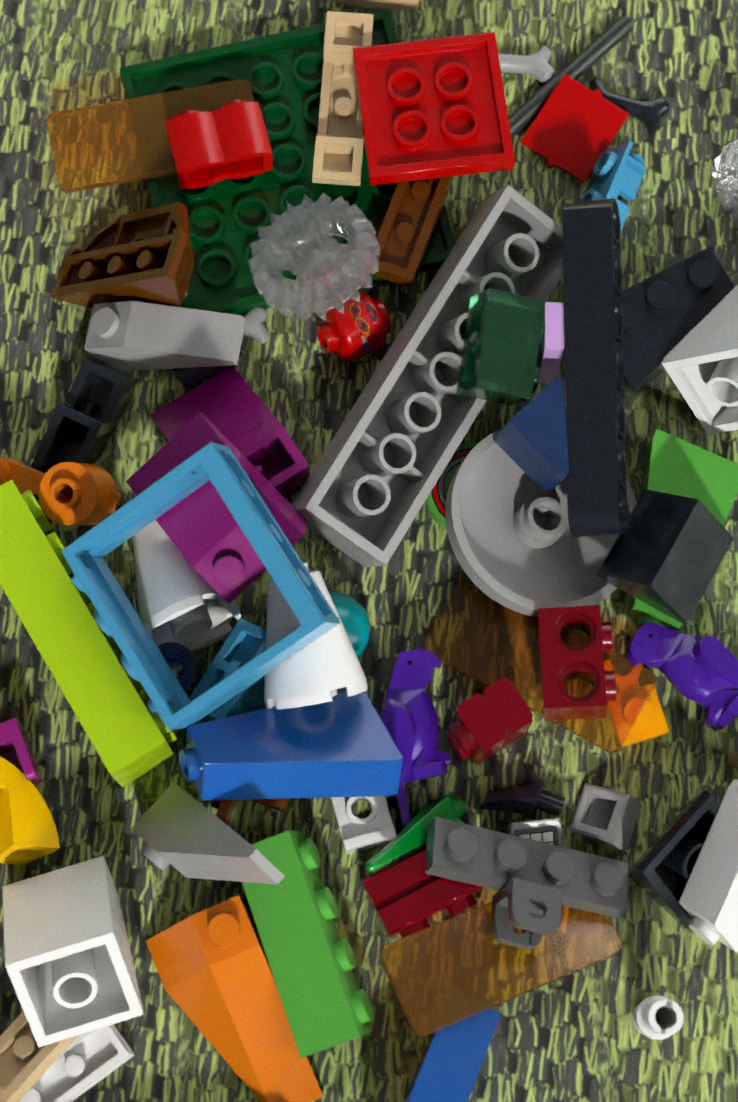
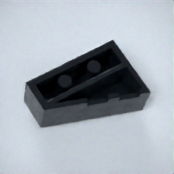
[622,247,735,410]

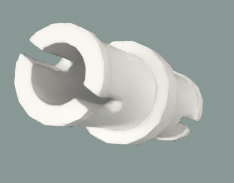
[632,996,684,1040]

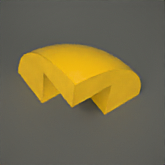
[0,756,60,867]

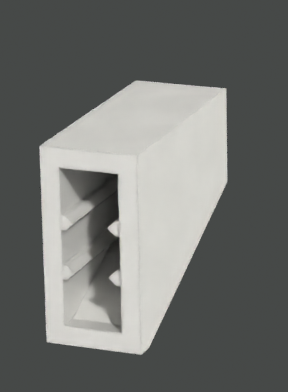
[679,779,738,952]

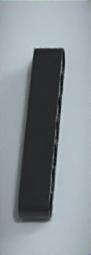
[563,198,627,537]

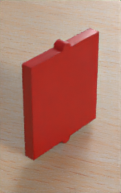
[520,74,629,183]

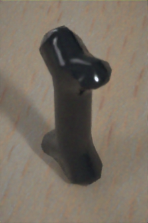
[589,77,670,134]

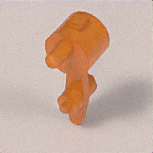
[0,457,122,526]

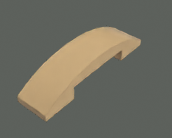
[312,11,374,186]

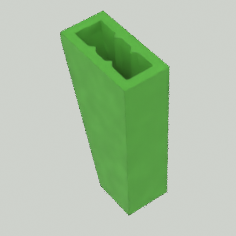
[627,429,738,631]

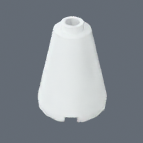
[132,520,242,656]
[264,562,368,709]

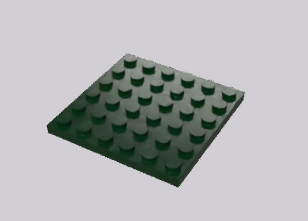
[119,9,456,315]

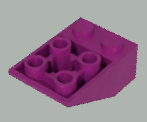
[150,367,310,499]

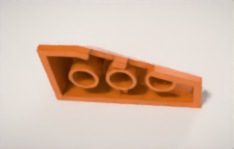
[146,895,324,1102]

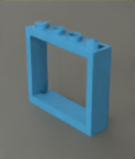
[61,442,341,730]

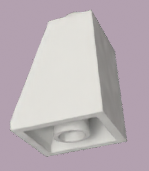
[661,285,738,434]
[2,855,144,1047]

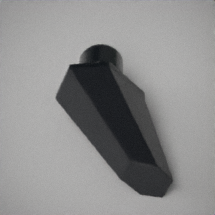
[480,779,565,817]

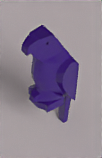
[625,621,738,732]
[380,648,452,828]

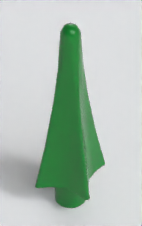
[365,794,466,872]

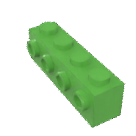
[242,830,374,1058]

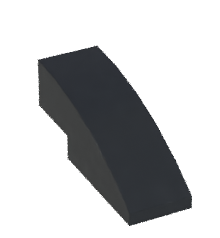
[21,358,139,501]

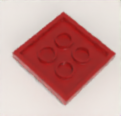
[353,32,515,186]

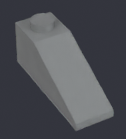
[84,301,246,371]
[131,781,285,885]

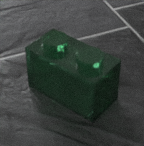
[456,288,545,406]

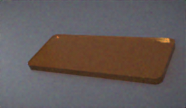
[47,79,254,193]
[424,577,656,753]
[380,902,621,1037]

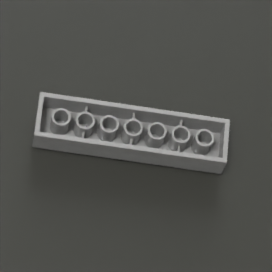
[291,185,564,568]

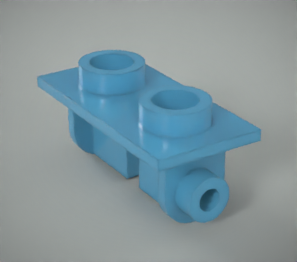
[580,140,646,231]

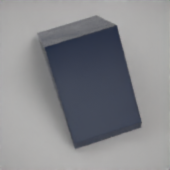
[493,378,569,490]

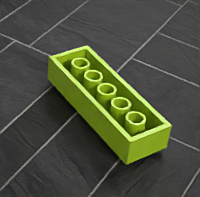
[0,479,177,788]

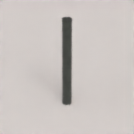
[508,15,634,138]

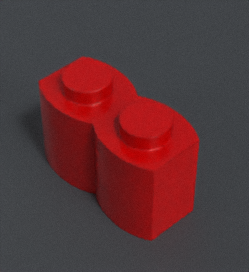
[165,99,273,189]

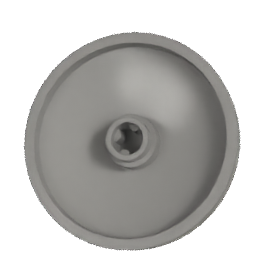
[445,429,637,617]

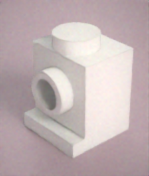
[331,796,396,855]

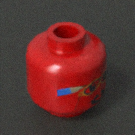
[316,292,392,363]

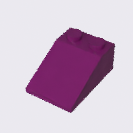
[126,411,307,604]

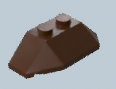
[51,202,194,309]

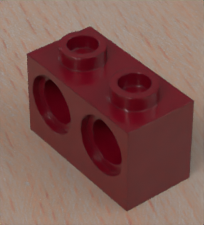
[538,605,616,721]

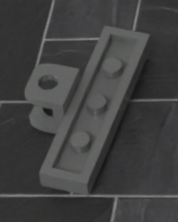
[425,817,629,950]

